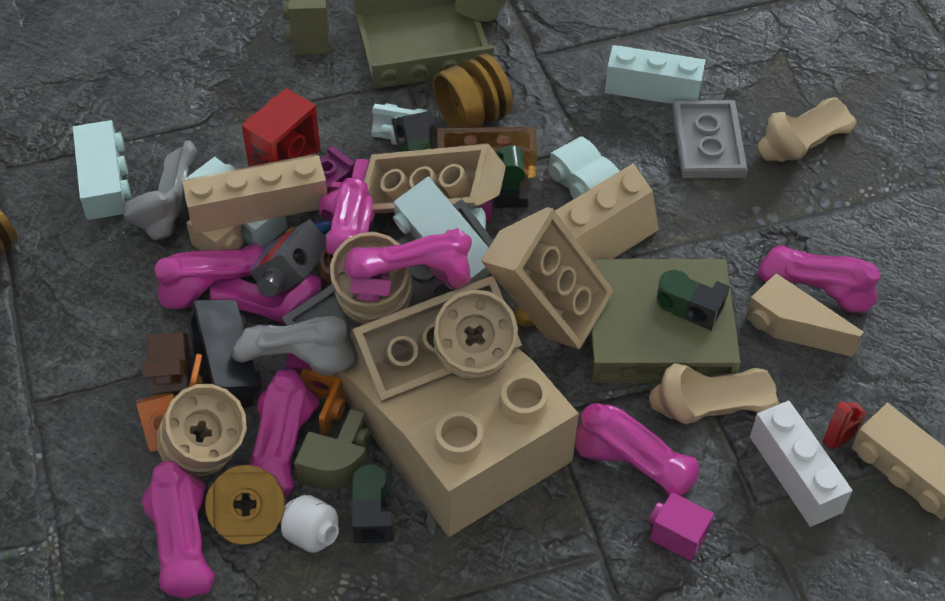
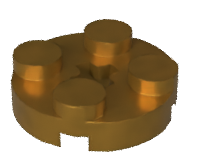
[205,465,286,544]

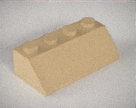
[364,144,506,214]
[182,154,327,234]
[555,163,659,259]
[481,207,614,350]
[350,275,522,401]

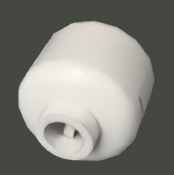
[280,495,339,553]

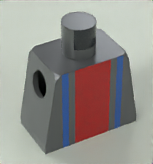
[250,219,326,297]

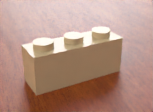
[851,403,945,521]

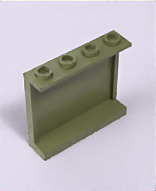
[353,0,494,89]
[591,258,741,383]

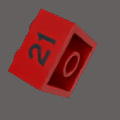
[241,88,321,167]

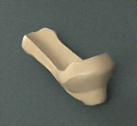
[758,98,857,162]
[649,363,779,424]

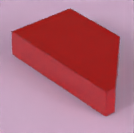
[823,401,866,450]

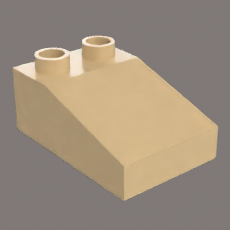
[332,340,579,537]

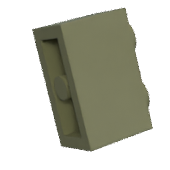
[283,0,330,55]

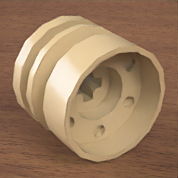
[330,232,413,325]
[433,289,518,380]
[156,384,247,478]

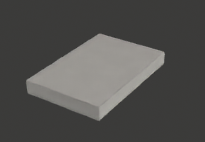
[672,100,748,179]

